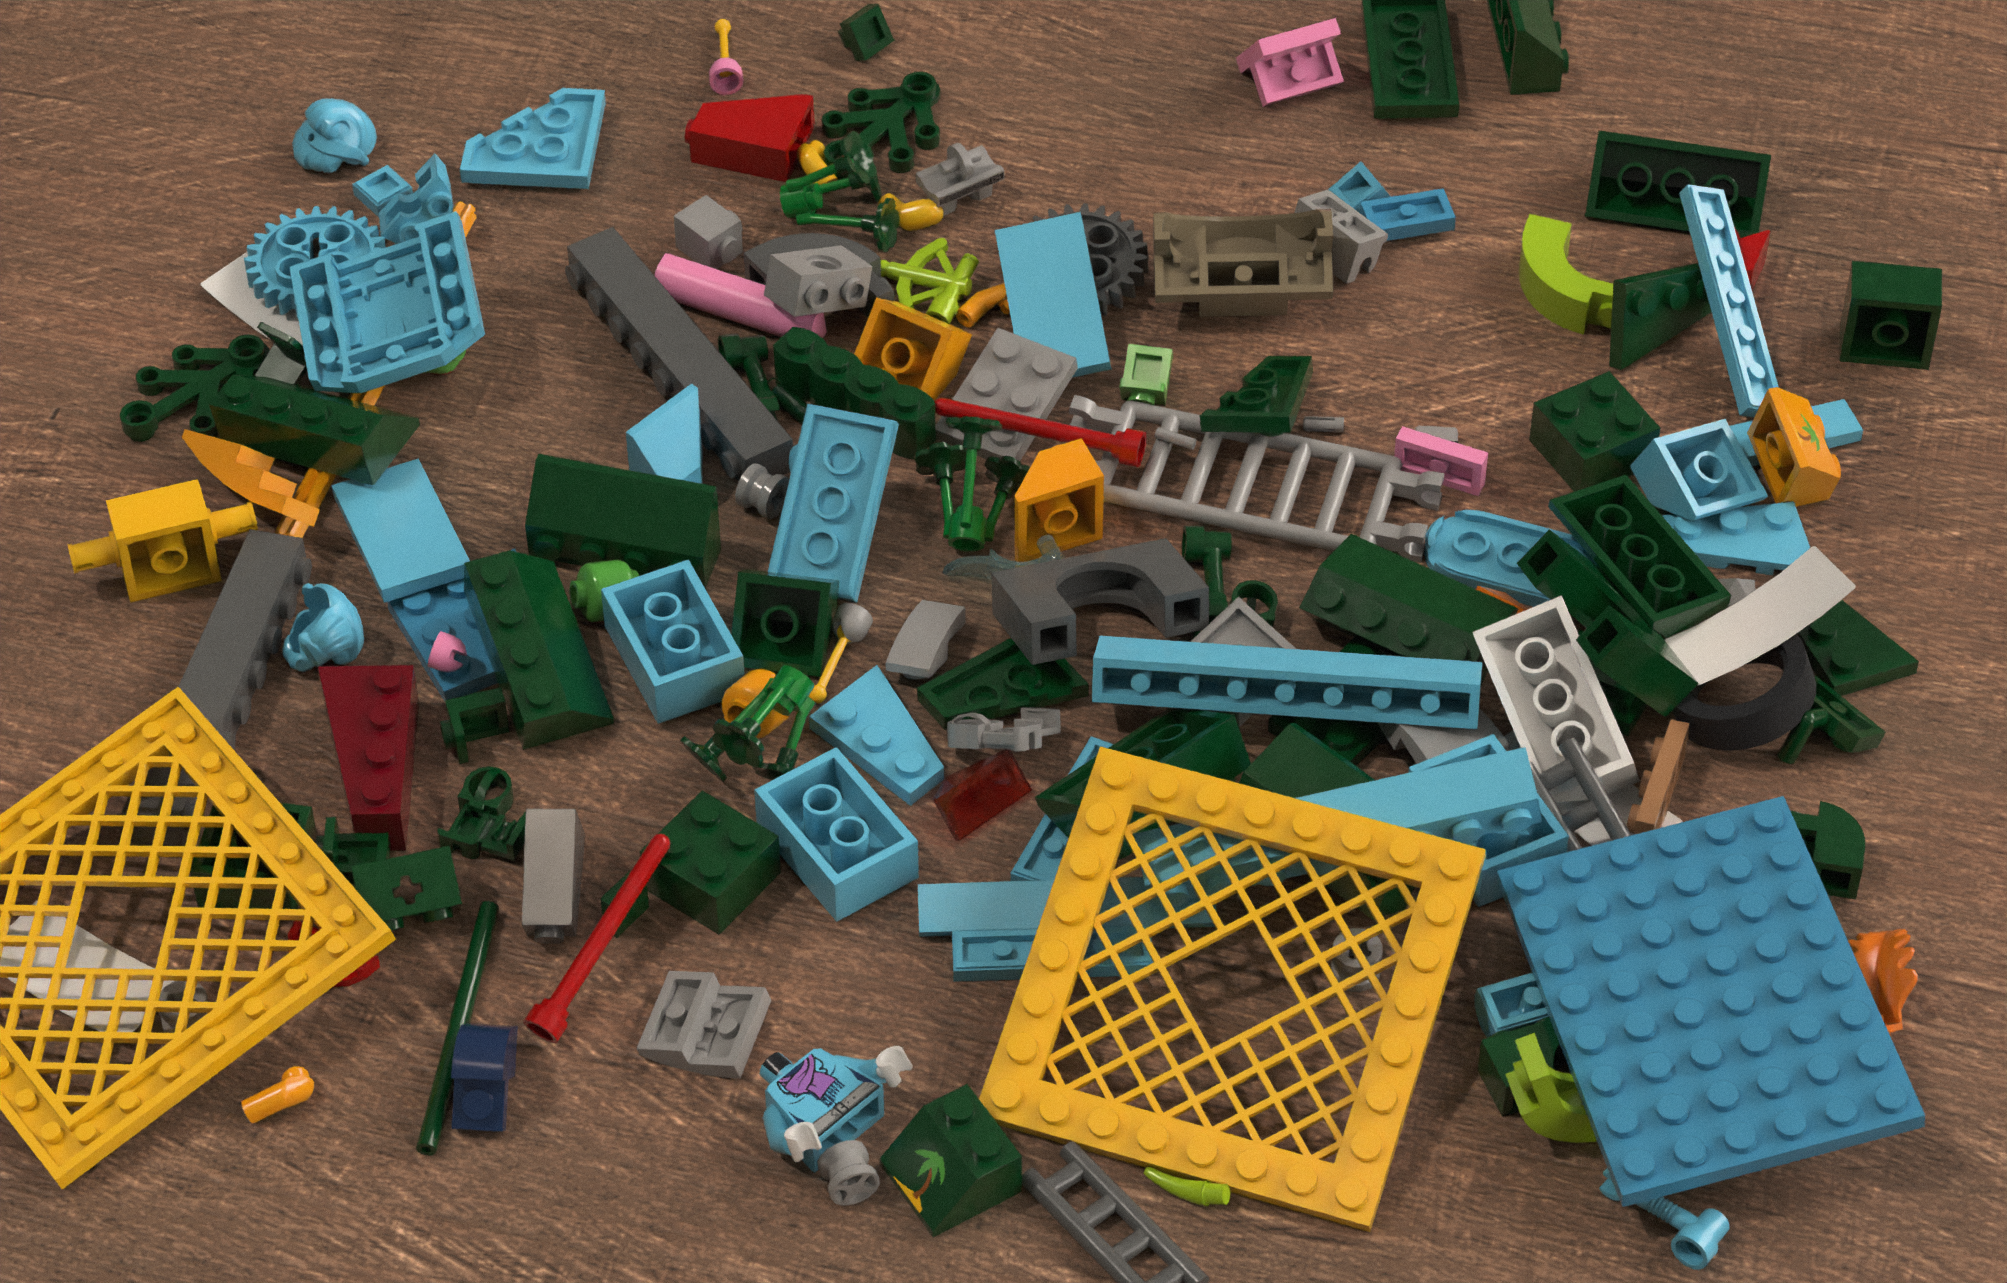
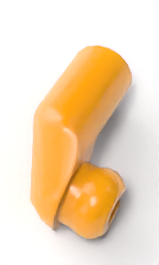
[956,283,1010,328]
[241,1066,314,1124]

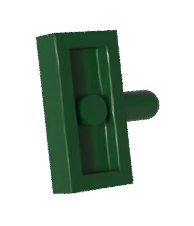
[1777,676,1886,764]

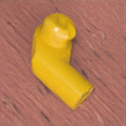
[796,140,838,185]
[878,193,944,231]

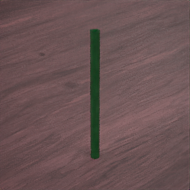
[416,901,499,1156]

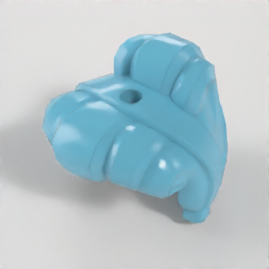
[292,99,377,173]
[282,583,364,672]

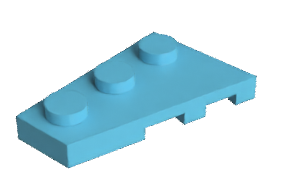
[1662,501,1810,575]
[809,665,944,806]

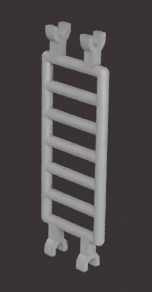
[1054,395,1445,563]

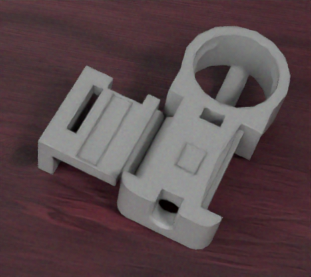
[947,707,1061,751]

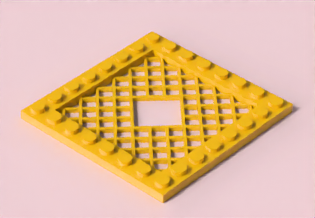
[0,687,396,1189]
[979,746,1486,1232]

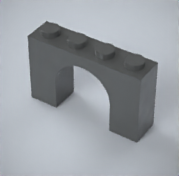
[991,538,1209,665]

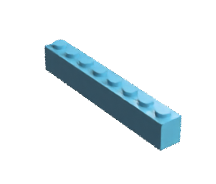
[1092,636,1482,729]
[1135,747,1542,908]

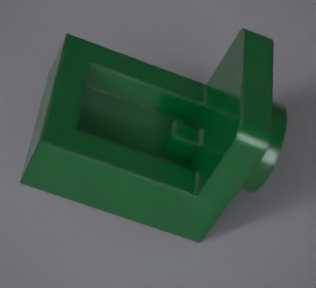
[440,687,509,764]
[315,817,390,884]

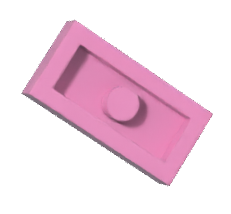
[1394,426,1488,496]

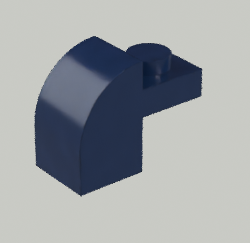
[451,1023,518,1132]

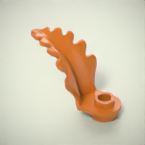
[1848,929,1918,1037]

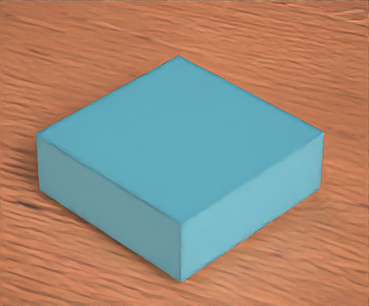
[352,165,413,217]

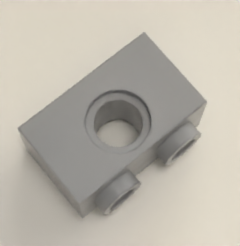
[764,245,873,317]

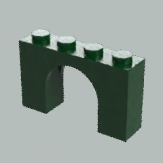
[1517,529,1699,717]

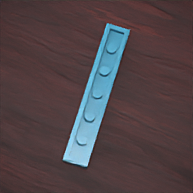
[1679,185,1779,417]
[918,877,1216,937]

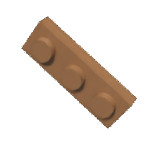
[1627,719,1689,835]

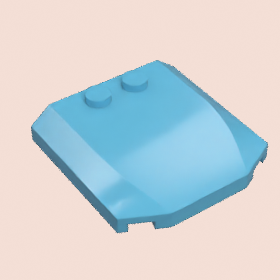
[289,211,485,393]

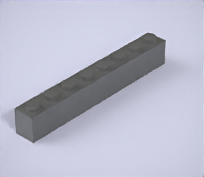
[565,227,793,481]
[122,529,312,846]

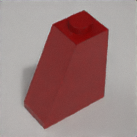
[684,94,815,182]

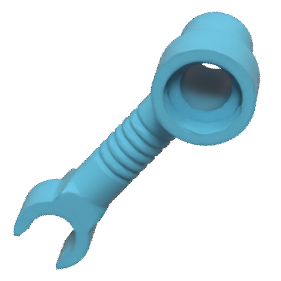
[1599,1168,1730,1270]

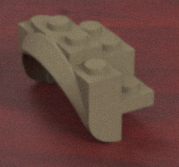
[1153,209,1333,317]

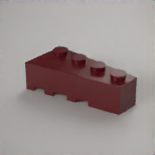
[318,665,419,851]

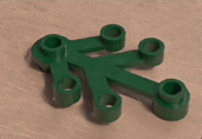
[822,71,941,179]
[120,334,270,442]

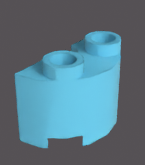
[379,153,453,244]

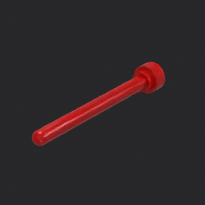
[934,398,1147,468]
[523,834,670,1043]

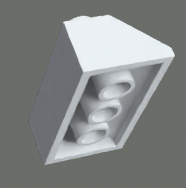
[1472,595,1640,802]

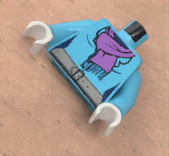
[759,1046,913,1173]

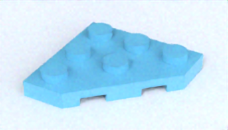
[460,88,606,189]

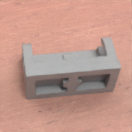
[1294,190,1388,284]

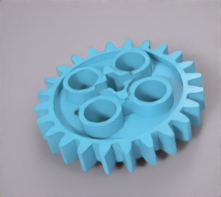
[244,206,386,319]

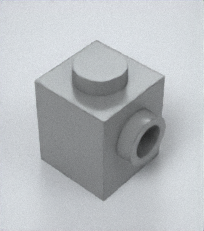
[674,195,743,269]

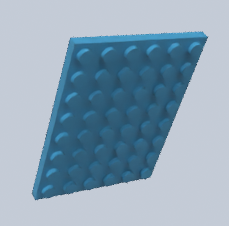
[1497,796,1925,1207]

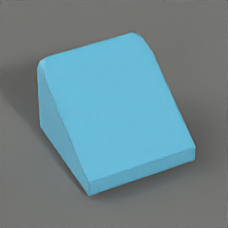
[1328,161,1391,213]

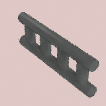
[1529,738,1631,852]
[1022,1141,1210,1283]

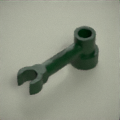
[718,333,780,421]
[1181,526,1232,623]

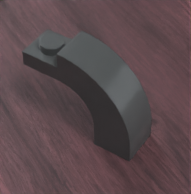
[744,233,894,318]

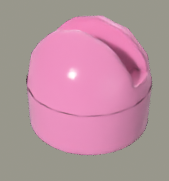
[428,631,467,673]

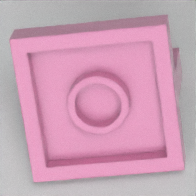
[1236,18,1344,107]

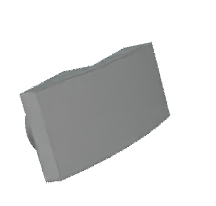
[886,600,966,680]

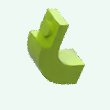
[1518,214,1613,335]
[1505,1033,1597,1143]

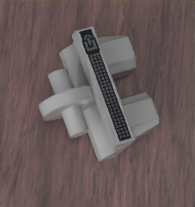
[916,143,1005,216]

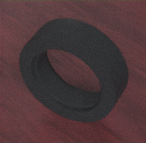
[1673,634,1816,751]

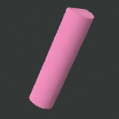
[654,253,827,338]

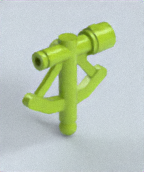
[881,238,979,324]

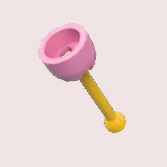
[709,19,743,95]

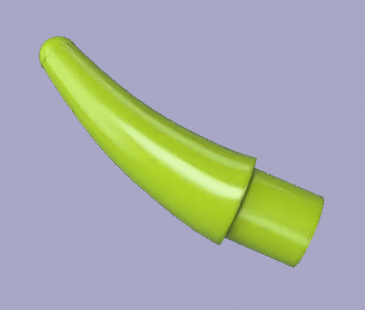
[1144,1167,1230,1207]

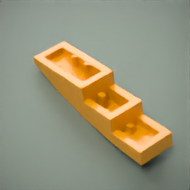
[182,429,320,527]

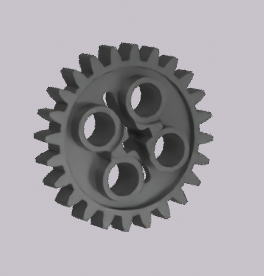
[1032,203,1149,316]

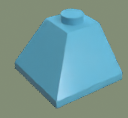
[626,384,703,484]
[1630,419,1768,521]

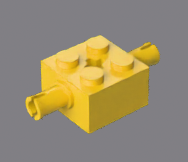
[67,479,258,603]

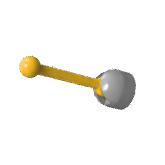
[808,603,873,704]

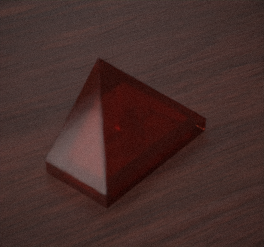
[933,749,1032,841]

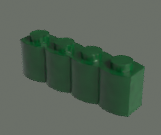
[773,327,936,460]

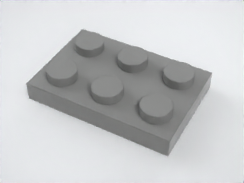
[935,328,1078,461]

